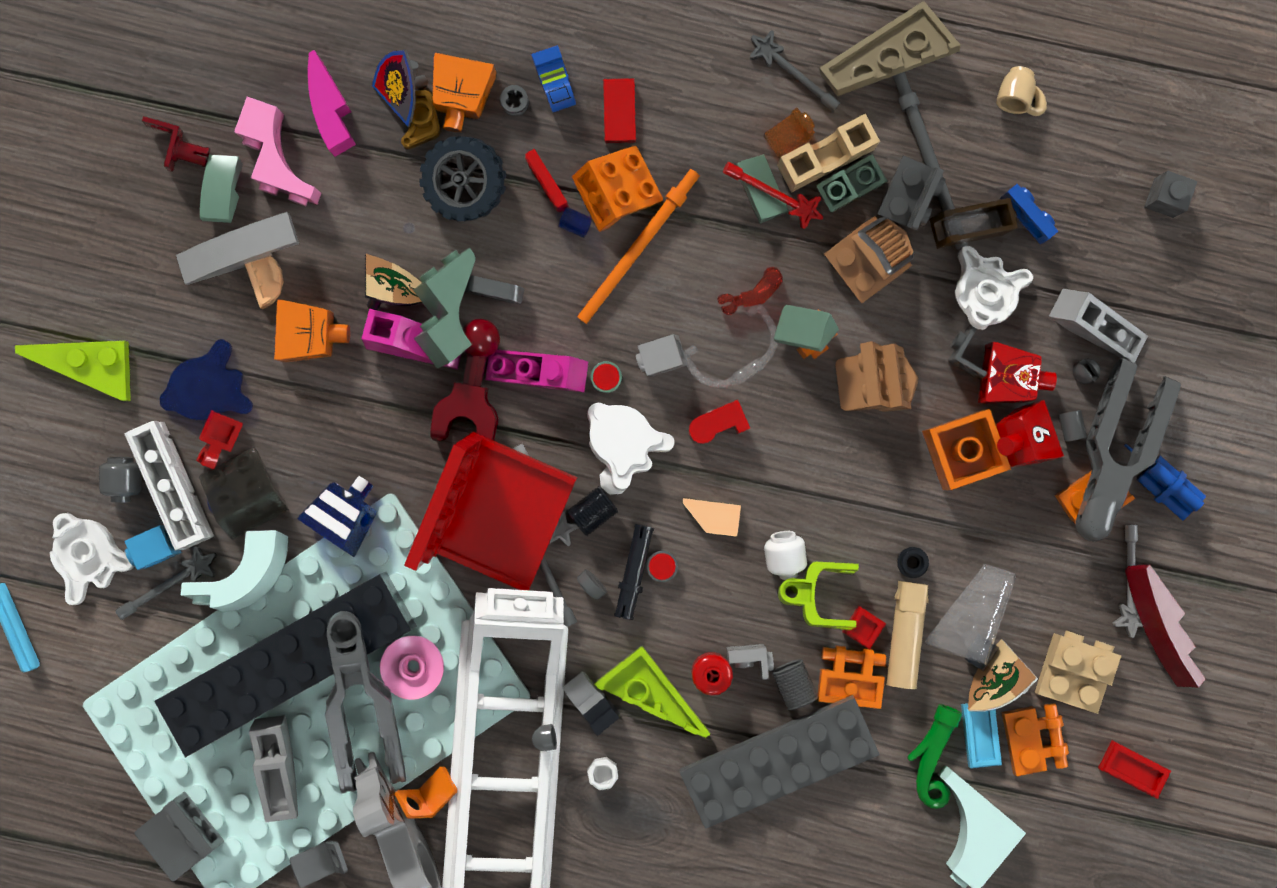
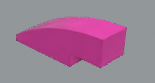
[308,50,356,157]

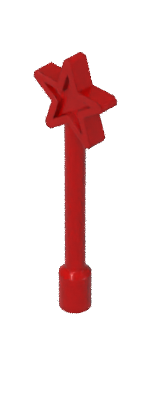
[723,162,823,229]

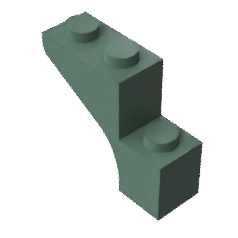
[413,248,475,368]

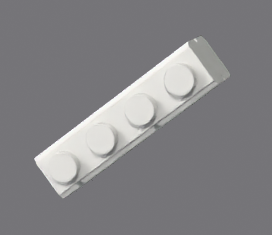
[124,421,214,551]

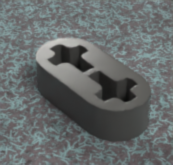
[465,275,525,304]

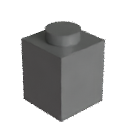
[1144,171,1198,218]

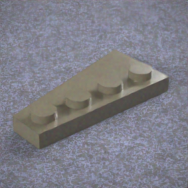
[820,1,961,96]

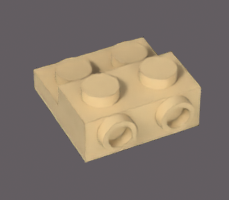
[1035,631,1121,714]

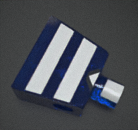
[297,475,376,557]

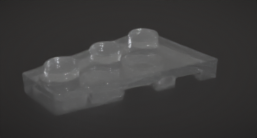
[924,564,1017,665]

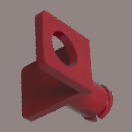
[142,116,210,172]

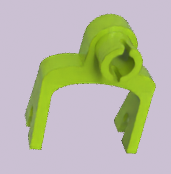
[778,561,859,631]

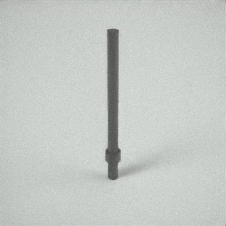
[893,72,968,250]

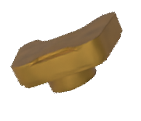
[401,90,441,149]

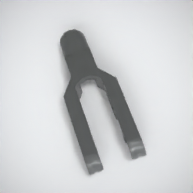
[1075,358,1181,542]
[325,611,406,794]

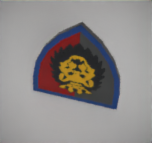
[372,50,428,127]

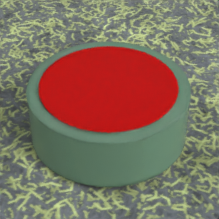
[591,361,622,393]

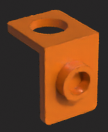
[395,767,457,819]

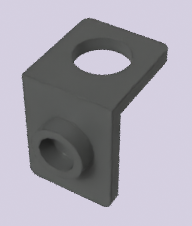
[948,324,987,379]
[289,840,348,888]

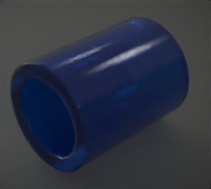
[558,207,593,238]

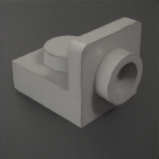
[726,644,774,680]

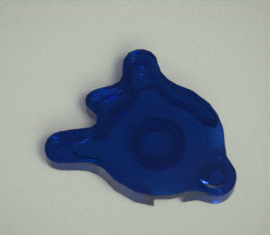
[160,339,253,420]

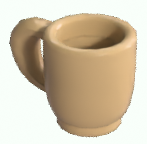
[996,66,1047,116]

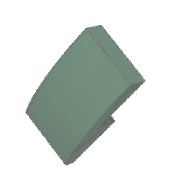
[816,154,888,213]
[200,155,243,223]

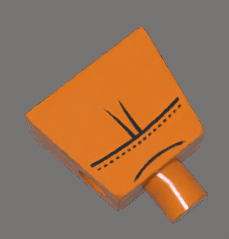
[433,53,497,133]
[274,300,350,362]

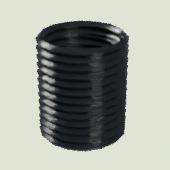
[567,486,618,536]

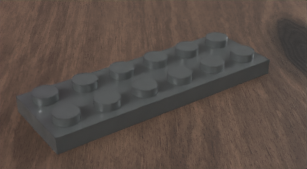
[680,695,880,829]

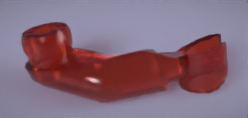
[717,267,783,315]

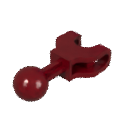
[430,319,500,442]

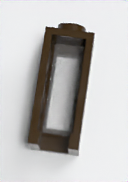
[929,198,1018,249]

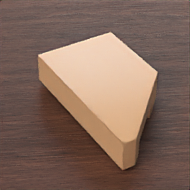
[683,498,741,536]

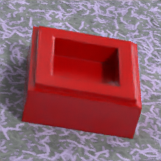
[842,605,887,650]

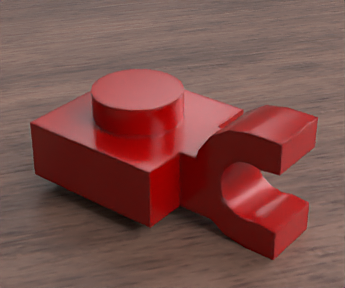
[196,410,243,469]

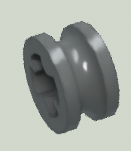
[500,85,529,116]

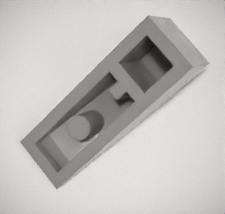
[1049,289,1148,363]

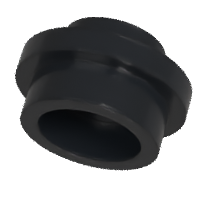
[897,547,929,578]

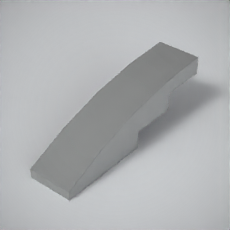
[176,212,299,285]

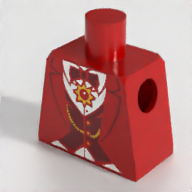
[978,342,1057,404]

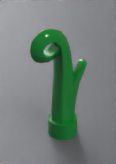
[907,704,963,809]

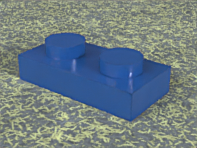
[1000,184,1058,244]

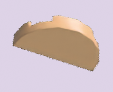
[245,256,284,309]

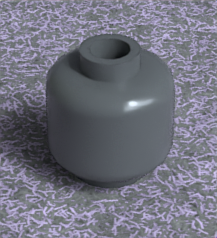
[99,457,142,503]

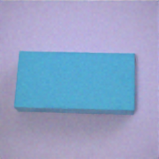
[961,703,1002,768]

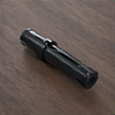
[614,524,654,620]

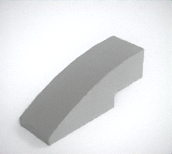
[249,715,298,822]

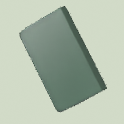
[736,154,788,224]
[774,305,839,352]

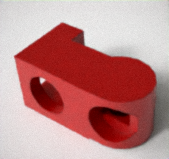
[688,400,750,444]

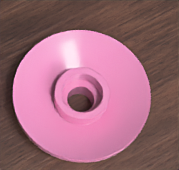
[380,635,444,700]

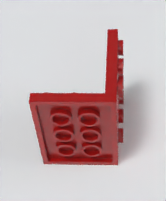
[404,432,578,591]

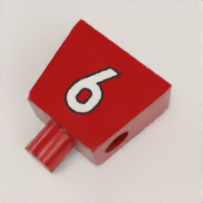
[996,400,1064,467]

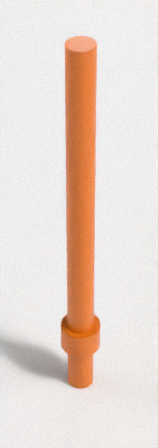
[577,169,700,324]

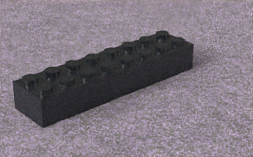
[154,572,417,758]

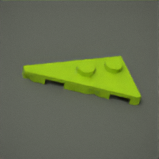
[15,341,131,401]
[594,646,710,738]

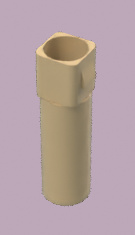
[886,581,929,689]

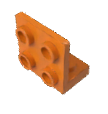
[572,146,663,232]

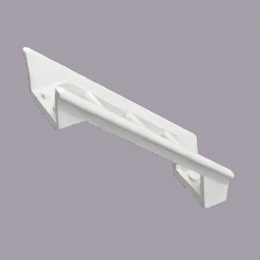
[442,588,568,888]

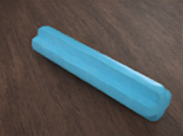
[0,583,40,673]

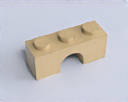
[777,113,880,193]

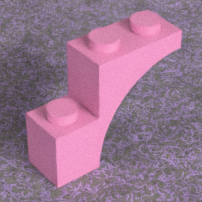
[234,97,321,206]

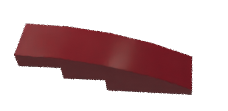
[1125,565,1206,688]

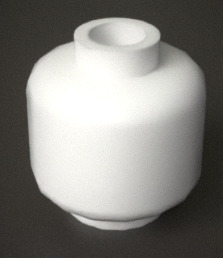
[764,531,807,580]

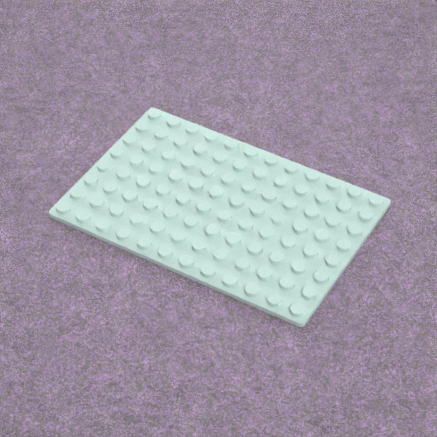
[83,494,530,888]

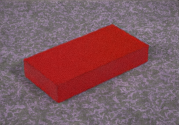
[603,78,636,143]
[525,149,569,213]
[1098,740,1171,799]

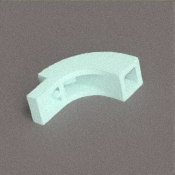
[181,530,288,612]

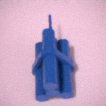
[1124,444,1206,521]

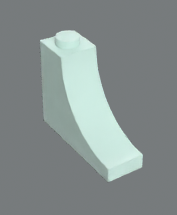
[938,765,1026,888]

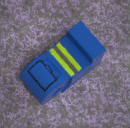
[531,45,576,113]

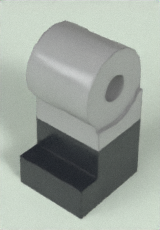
[563,671,620,736]

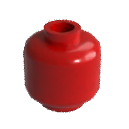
[691,652,733,696]

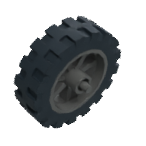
[419,136,506,221]

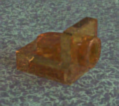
[764,108,815,158]

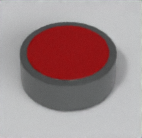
[647,550,678,582]

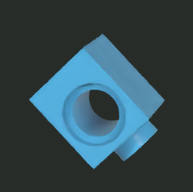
[124,525,182,570]

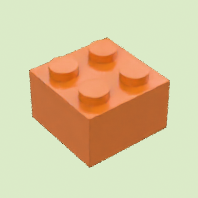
[922,409,1011,490]

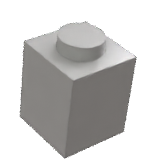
[636,334,688,376]

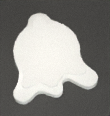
[955,246,1033,330]
[587,403,674,491]
[49,513,135,605]

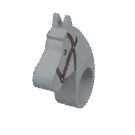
[353,752,442,888]

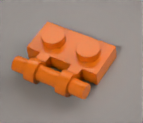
[817,645,886,709]
[1001,703,1069,776]

